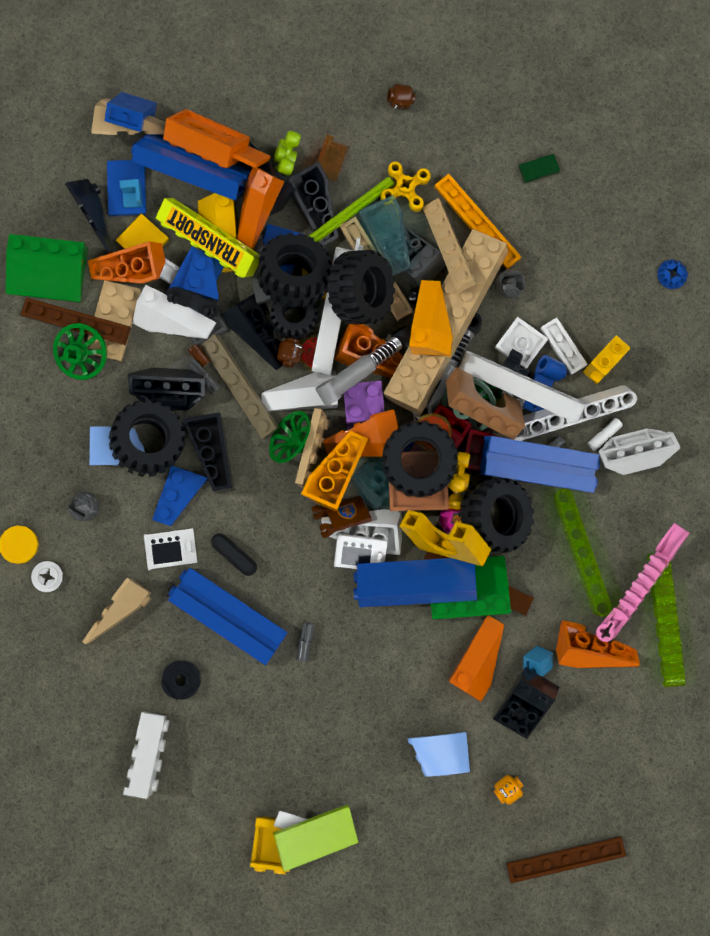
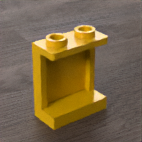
[583,335,630,385]
[250,815,290,874]

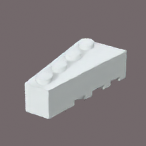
[123,711,169,799]

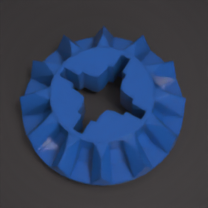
[657,259,688,289]

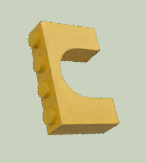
[399,510,491,567]

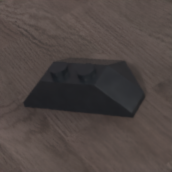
[128,368,206,410]

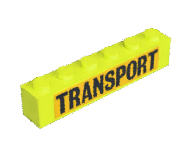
[156,198,260,278]

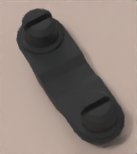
[167,287,219,318]
[211,533,257,576]

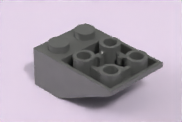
[378,226,446,290]

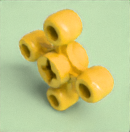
[381,161,431,212]
[448,452,470,510]

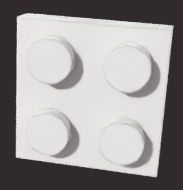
[495,317,548,369]

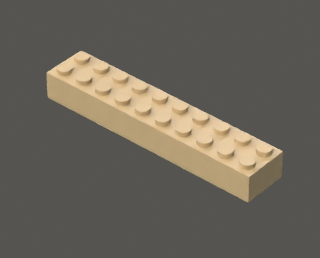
[384,229,508,416]

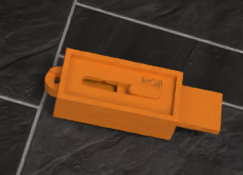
[163,109,271,168]

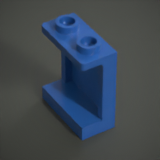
[104,92,157,132]

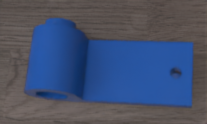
[523,355,567,413]

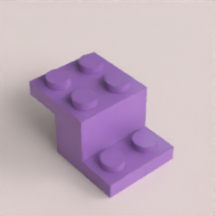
[344,381,384,430]

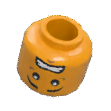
[493,775,523,805]

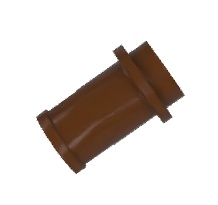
[188,343,211,367]

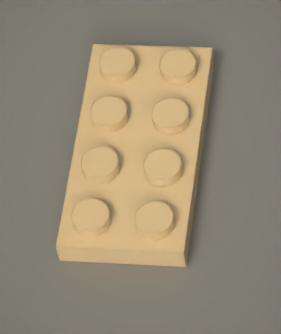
[87,280,142,362]
[295,408,330,489]

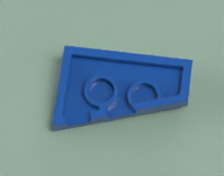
[152,466,208,526]

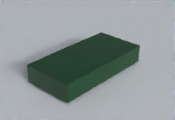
[518,154,560,184]

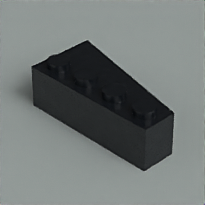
[182,412,235,494]

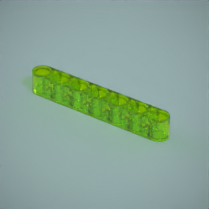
[553,488,612,617]
[647,553,686,688]

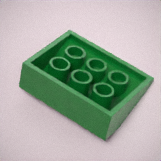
[6,234,88,303]
[431,556,511,620]

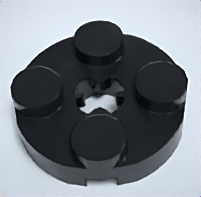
[161,660,201,700]

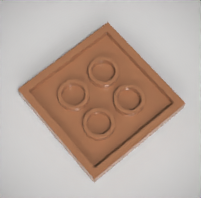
[389,451,449,511]

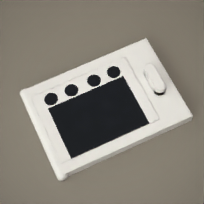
[144,528,197,570]
[334,533,388,569]

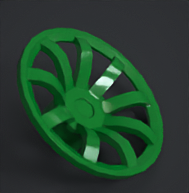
[53,323,107,380]
[269,411,311,463]

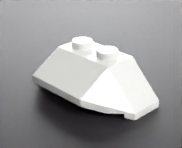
[599,428,680,475]

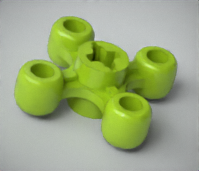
[274,131,301,175]

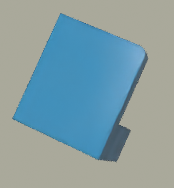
[120,179,143,208]
[523,646,553,677]

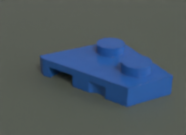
[183,253,219,301]

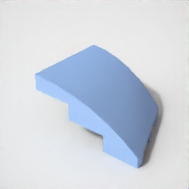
[90,427,145,466]
[408,732,470,777]

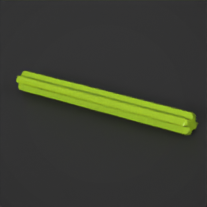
[309,177,394,242]

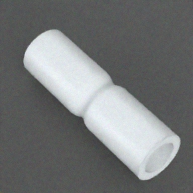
[587,418,623,451]

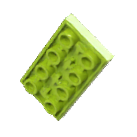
[273,804,358,872]

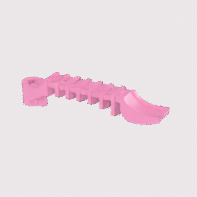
[596,523,690,642]

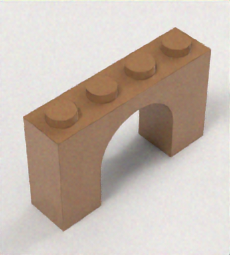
[446,367,525,440]

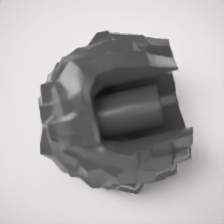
[495,269,526,299]
[68,491,99,522]

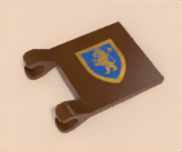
[311,496,372,538]

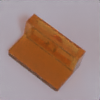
[317,135,347,181]

